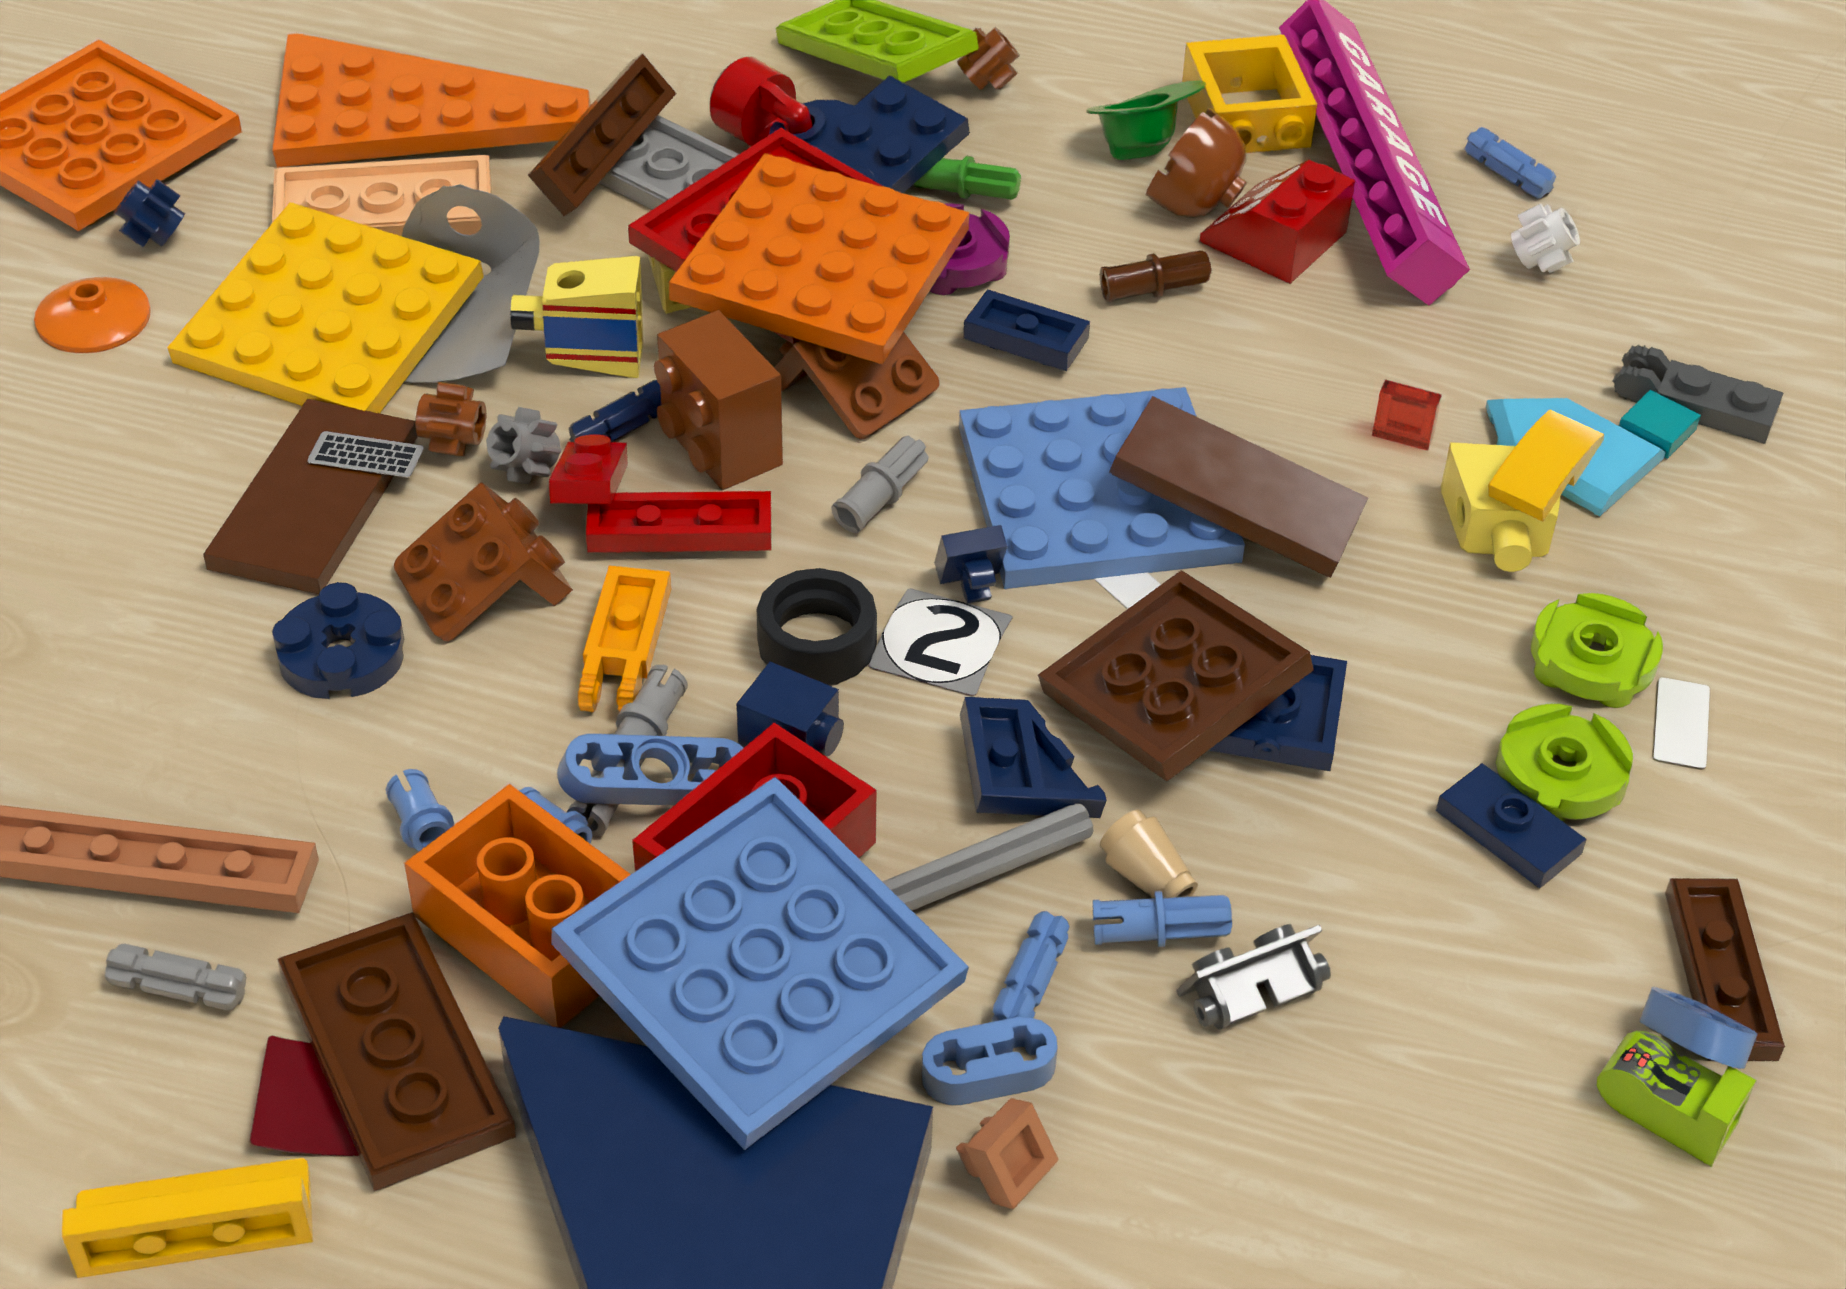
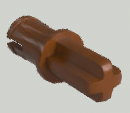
[1099,250,1212,302]

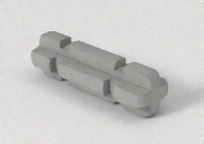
[105,943,246,1010]

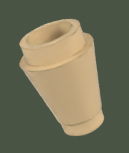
[1100,809,1198,898]

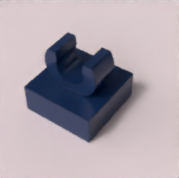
[934,525,1008,603]

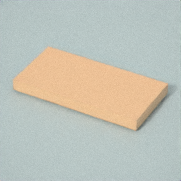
[272,155,492,236]

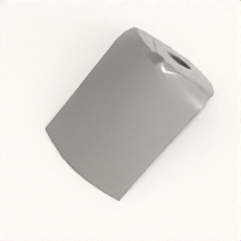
[402,184,540,383]

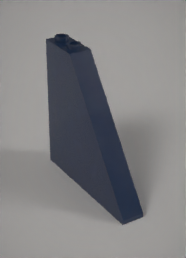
[498,1016,933,1289]

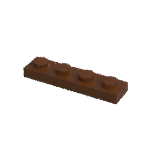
[528,53,677,216]

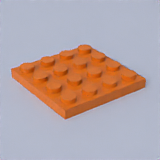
[0,39,242,231]
[669,154,970,365]

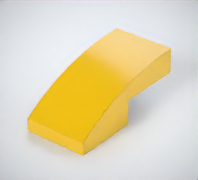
[1488,410,1604,522]

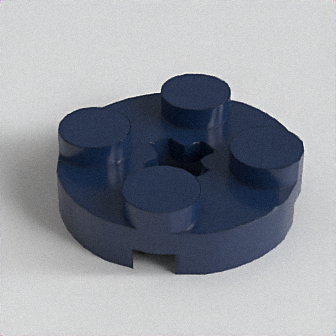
[272,582,404,699]

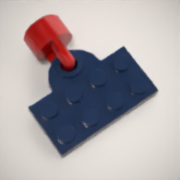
[710,57,970,193]

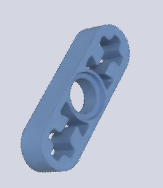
[557,734,743,805]

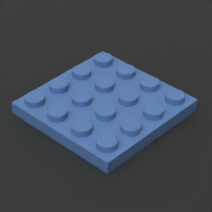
[959,387,1245,589]
[551,777,969,1150]

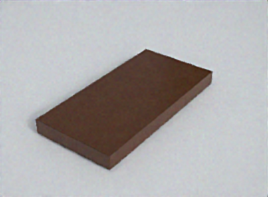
[1109,396,1368,578]
[203,398,418,594]
[277,912,516,1191]

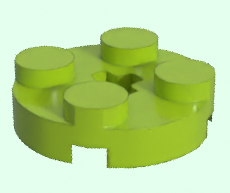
[1531,593,1663,708]
[1496,704,1633,821]

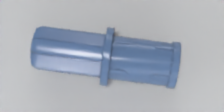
[1092,891,1232,947]

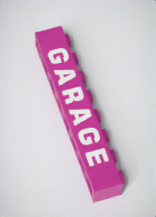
[1279,0,1470,305]

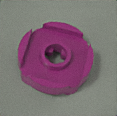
[930,203,1010,295]

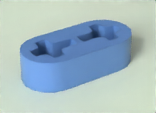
[1640,987,1757,1069]
[922,1017,1058,1105]

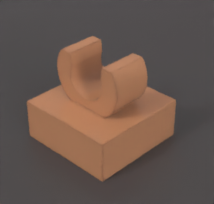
[956,1098,1059,1209]

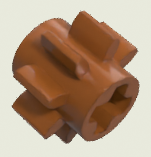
[957,27,1020,90]
[415,382,487,457]

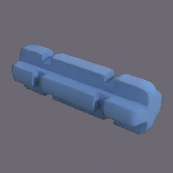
[1465,127,1556,199]
[992,911,1070,1022]

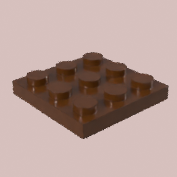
[1038,570,1314,782]

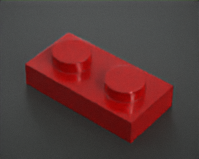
[549,434,628,504]

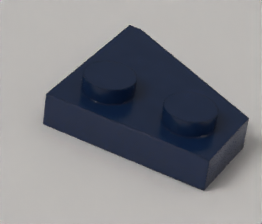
[960,697,1107,818]

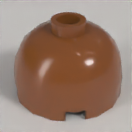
[1146,108,1247,218]

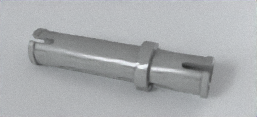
[567,665,688,836]

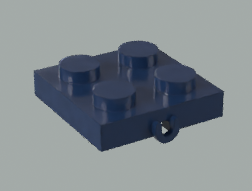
[1208,655,1347,771]

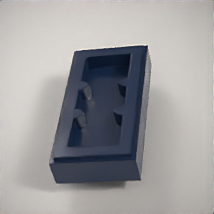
[1436,763,1587,888]

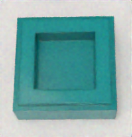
[1619,390,1701,459]

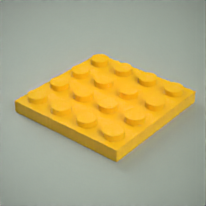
[167,202,484,413]

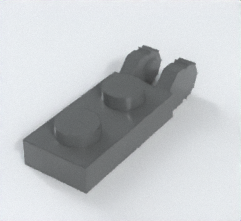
[1612,344,1784,444]

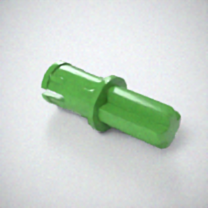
[914,156,1021,200]

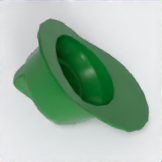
[1086,80,1206,160]

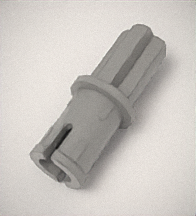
[831,436,929,533]

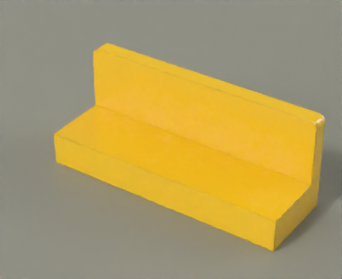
[62,1158,313,1278]

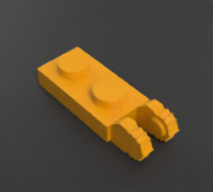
[578,565,671,712]

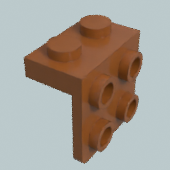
[774,332,940,439]
[394,482,573,641]

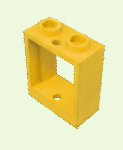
[1182,34,1317,153]

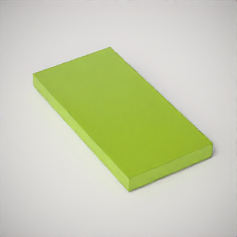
[775,0,979,83]

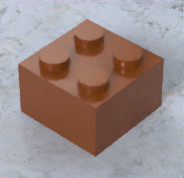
[654,310,783,491]

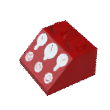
[1199,160,1355,284]

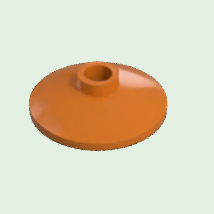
[34,277,151,353]

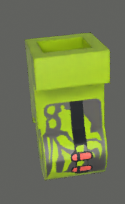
[1597,1031,1756,1167]

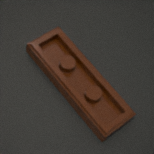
[1665,878,1785,1061]

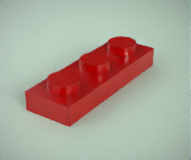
[586,491,772,553]

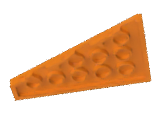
[272,33,591,167]

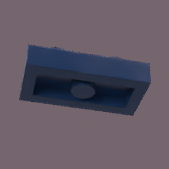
[963,289,1090,371]

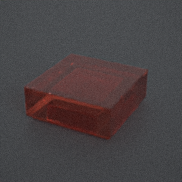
[1372,379,1442,451]

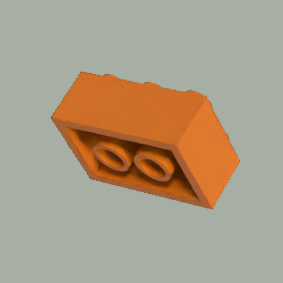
[404,784,631,1028]

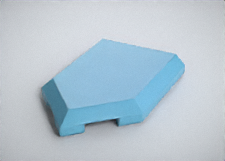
[1486,398,1666,516]

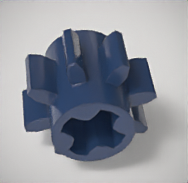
[114,179,185,247]

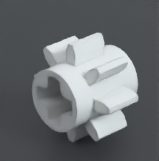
[1511,203,1580,273]

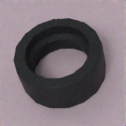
[756,568,877,685]

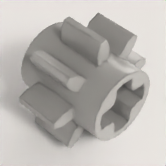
[486,407,562,484]

